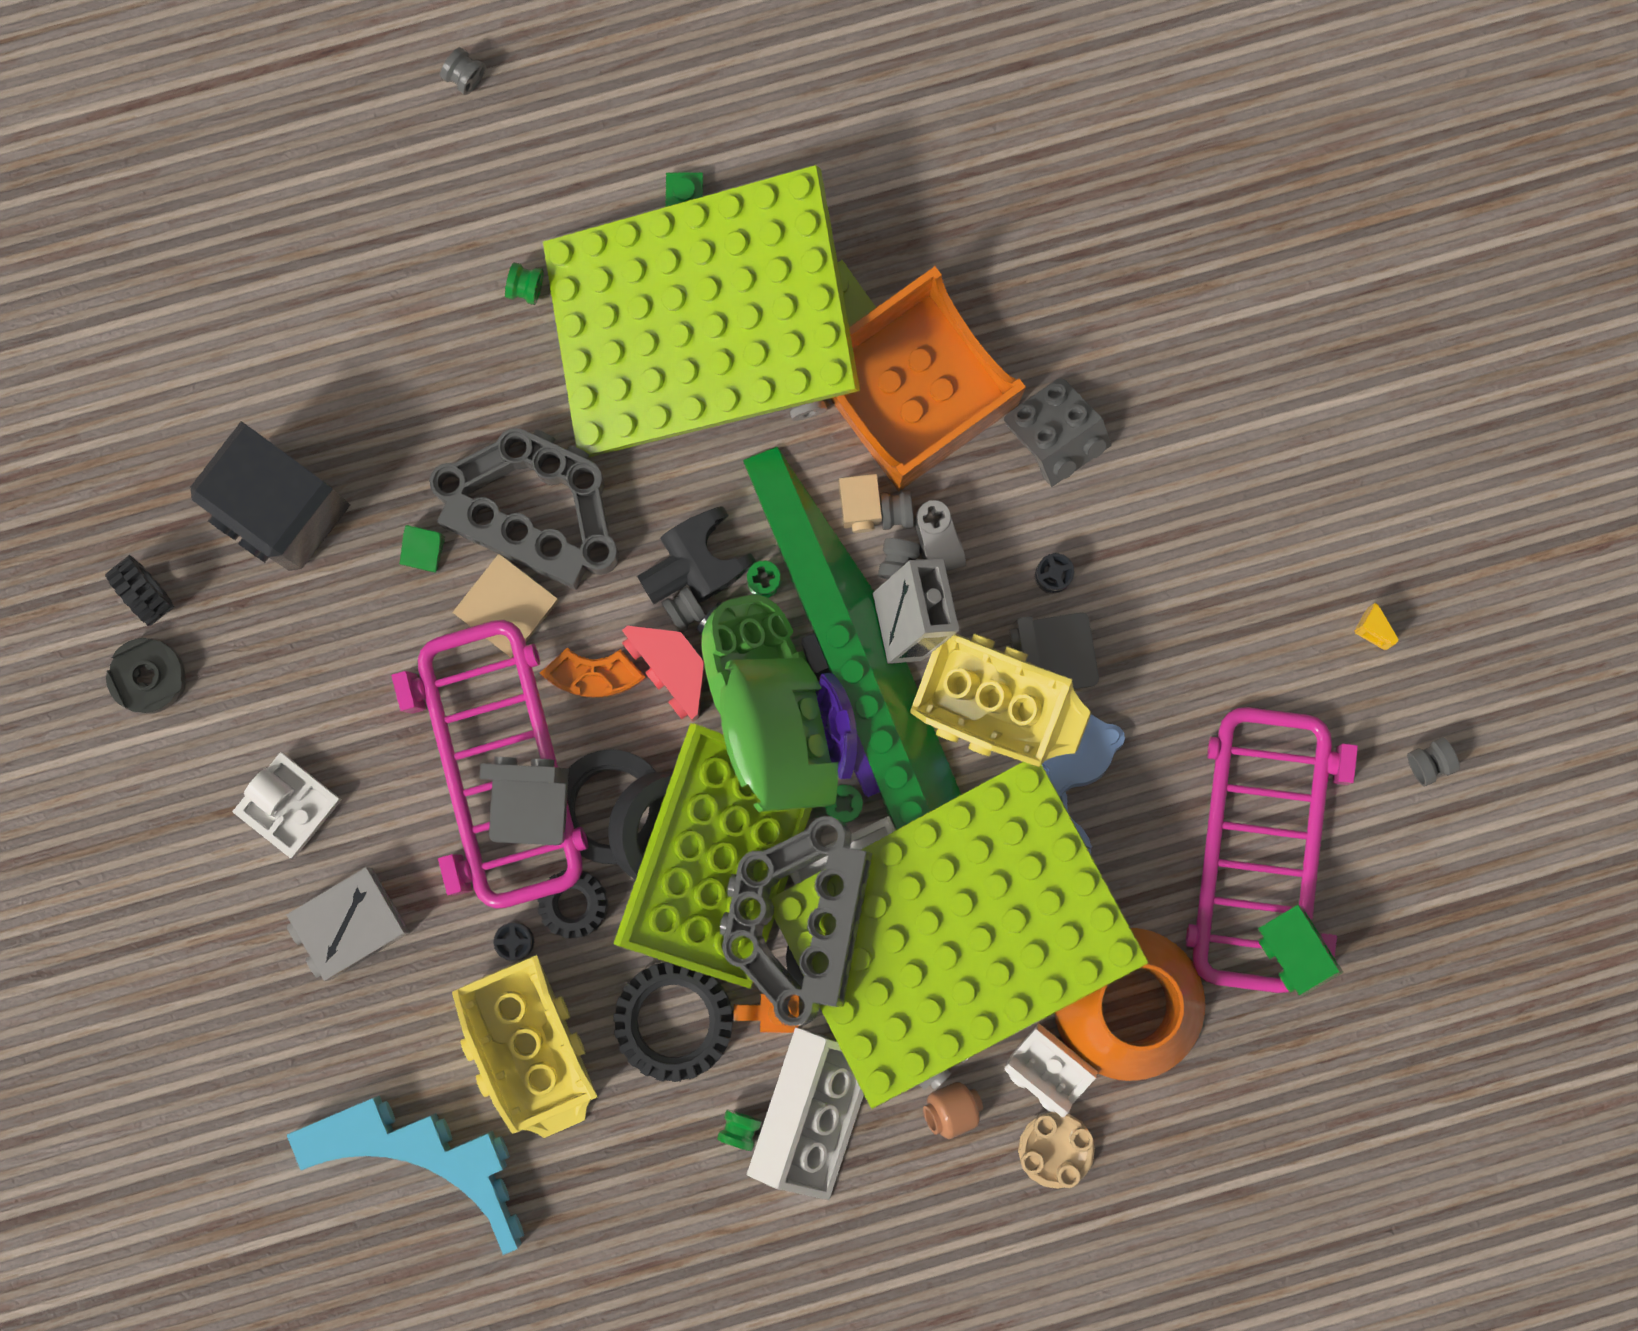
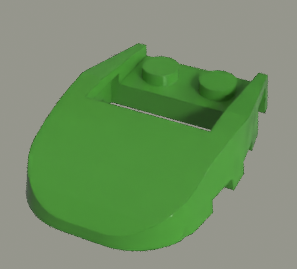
[702,595,808,715]

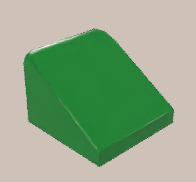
[399,525,445,573]

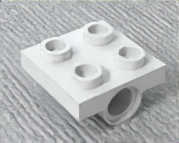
[232,752,342,859]

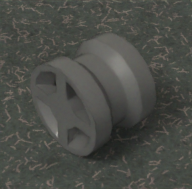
[440,47,486,95]
[880,490,913,530]
[661,586,705,633]

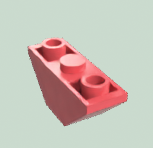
[622,626,705,722]

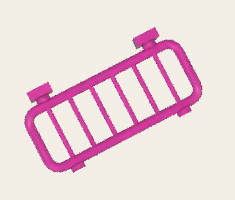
[391,620,588,909]
[1186,707,1358,993]

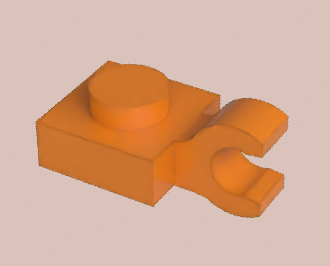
[733,993,799,1033]

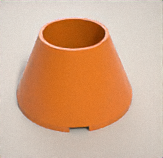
[1054,928,1205,1081]

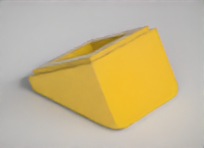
[1354,603,1399,650]

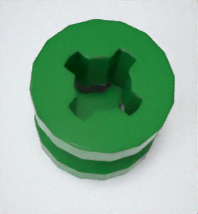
[505,262,544,305]
[825,784,863,823]
[717,1109,762,1151]

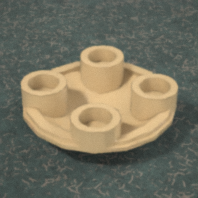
[1018,1112,1095,1189]

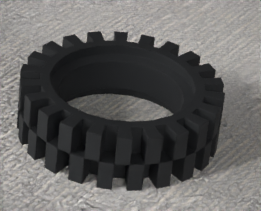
[613,962,733,1082]

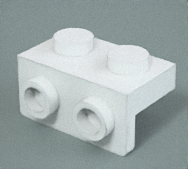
[1004,1023,1098,1118]

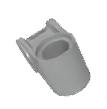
[914,500,966,572]

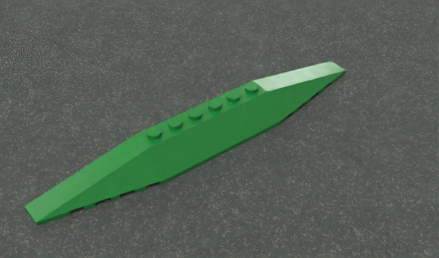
[743,447,961,830]

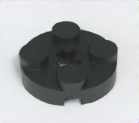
[106,638,186,714]

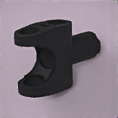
[637,506,757,605]

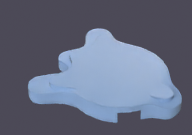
[1042,715,1125,798]

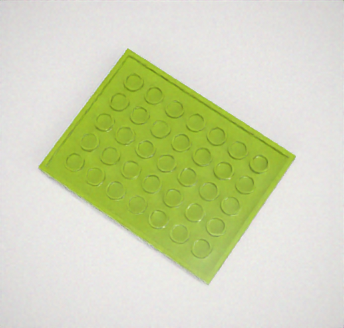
[543,165,860,458]
[770,755,1149,1109]

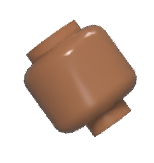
[923,1082,983,1139]

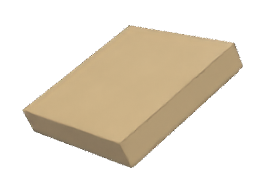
[452,554,559,658]

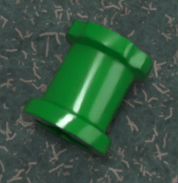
[747,560,781,598]

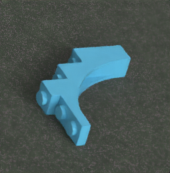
[287,1095,524,1255]

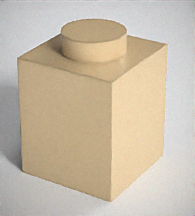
[839,474,882,533]

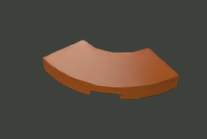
[540,648,646,698]

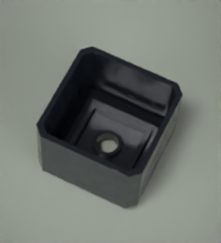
[190,421,351,571]

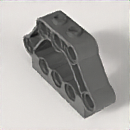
[429,428,619,590]
[720,816,873,1026]

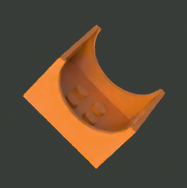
[830,266,1026,492]

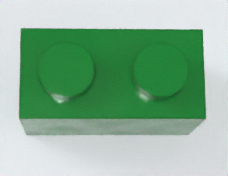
[1258,905,1344,996]

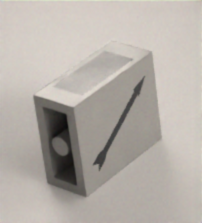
[873,559,959,664]
[286,867,410,981]

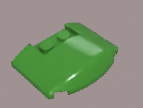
[720,658,838,812]

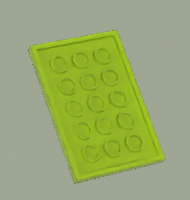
[613,723,812,989]

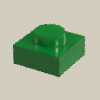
[665,172,703,207]

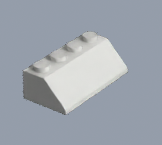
[747,1027,864,1200]

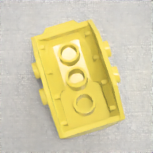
[910,634,1091,767]
[452,955,598,1138]

